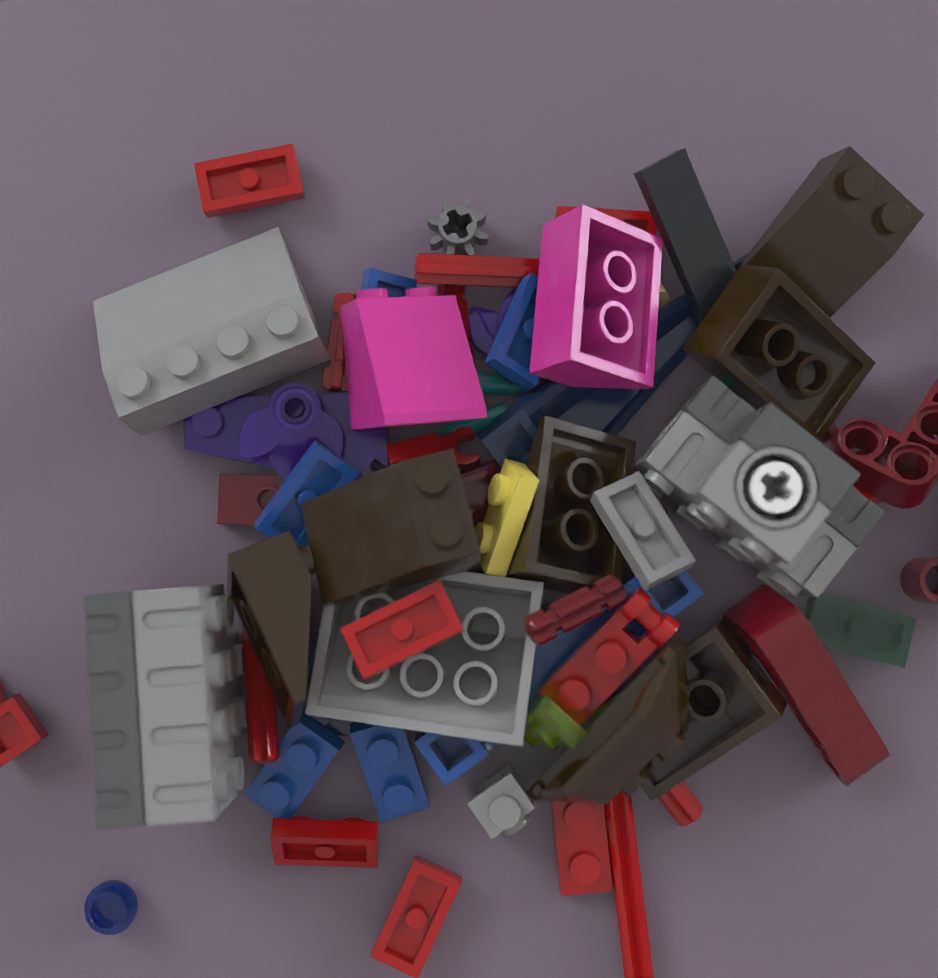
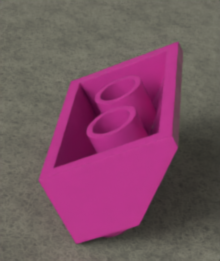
[529,204,663,389]

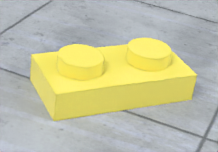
[475,459,539,577]

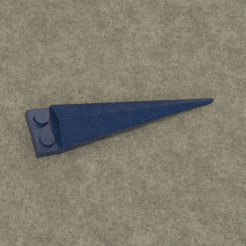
[475,253,749,470]

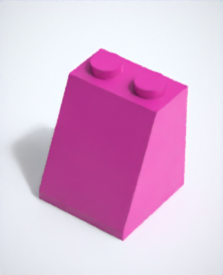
[340,287,487,430]

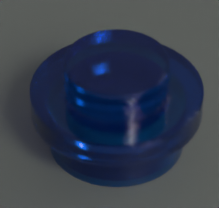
[84,880,138,935]

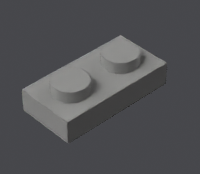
[590,471,696,591]

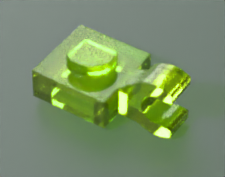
[523,696,587,750]

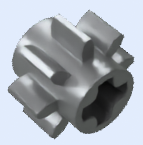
[427,198,489,255]

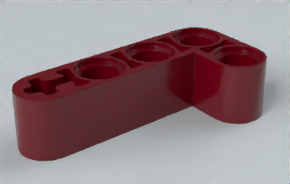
[833,378,938,509]
[722,584,890,786]

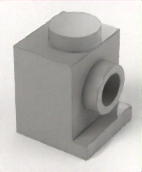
[467,761,538,840]

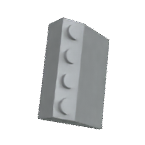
[93,227,331,436]
[306,572,544,746]

